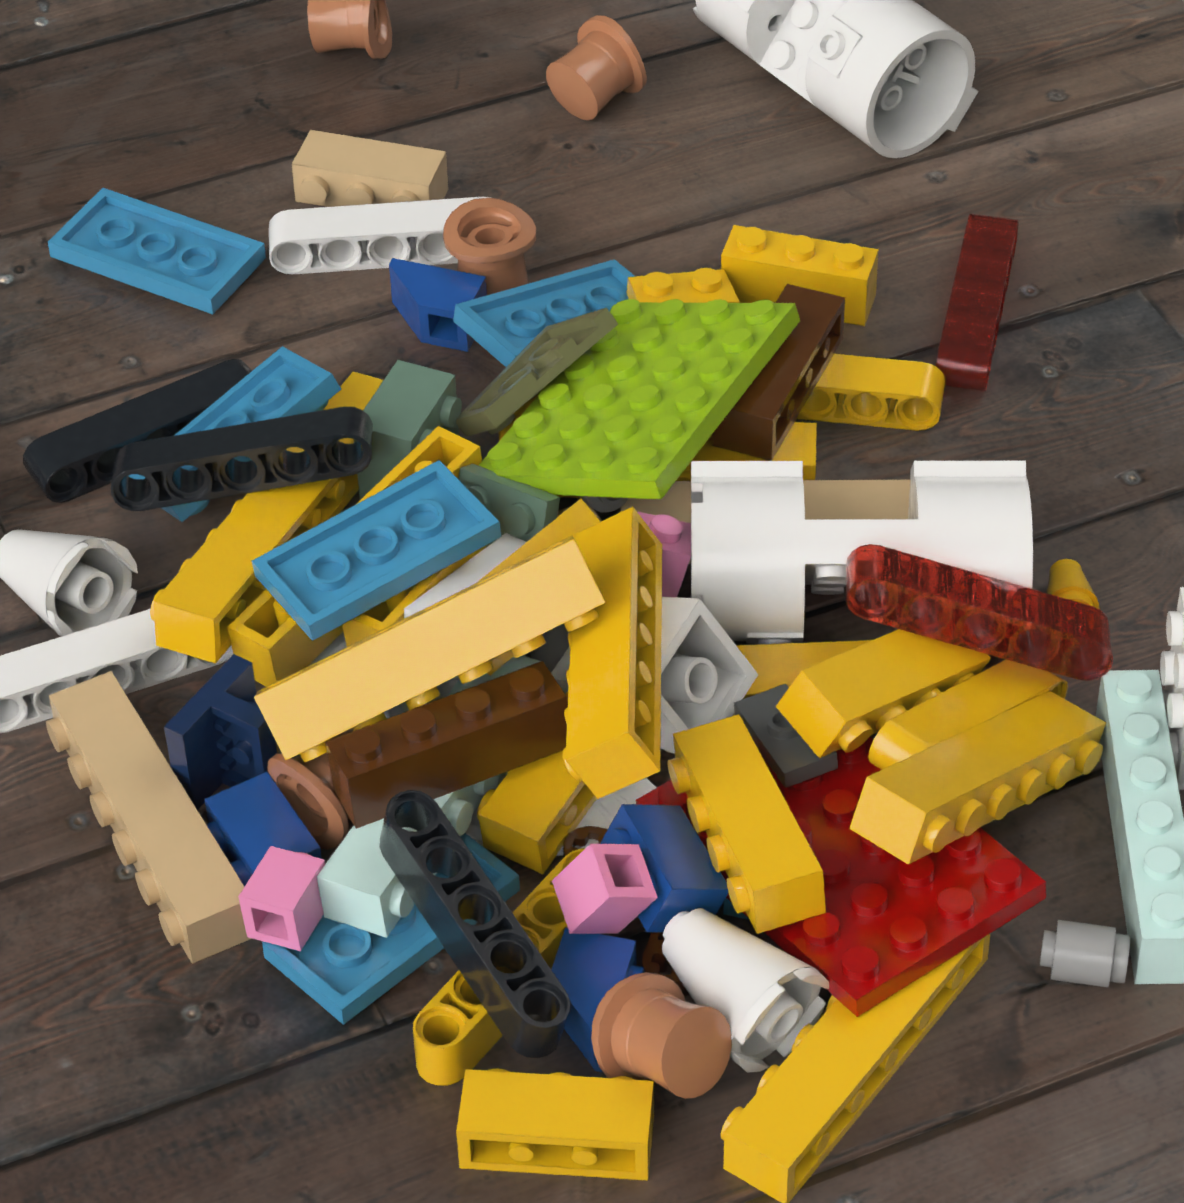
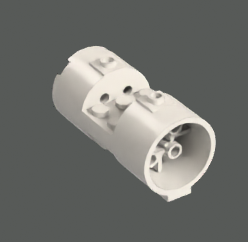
[693,0,979,158]
[691,461,1033,644]

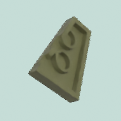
[456,307,618,437]

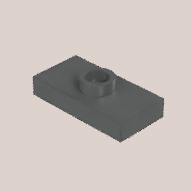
[734,684,838,788]

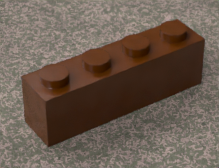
[712,284,845,461]
[325,661,568,829]

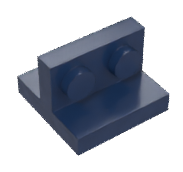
[164,654,277,810]

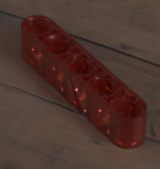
[936,214,1019,391]
[845,544,1114,681]

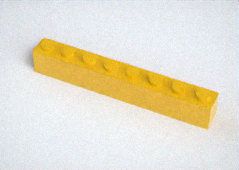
[150,372,383,664]

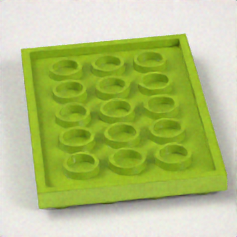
[478,299,800,500]

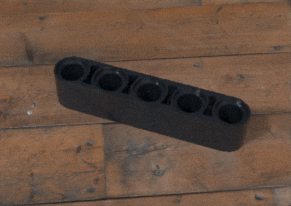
[23,359,252,503]
[111,407,373,511]
[379,790,570,1058]

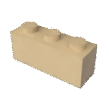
[292,130,448,207]

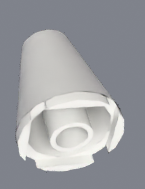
[0,529,138,636]
[662,908,829,1073]

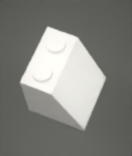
[551,597,759,754]

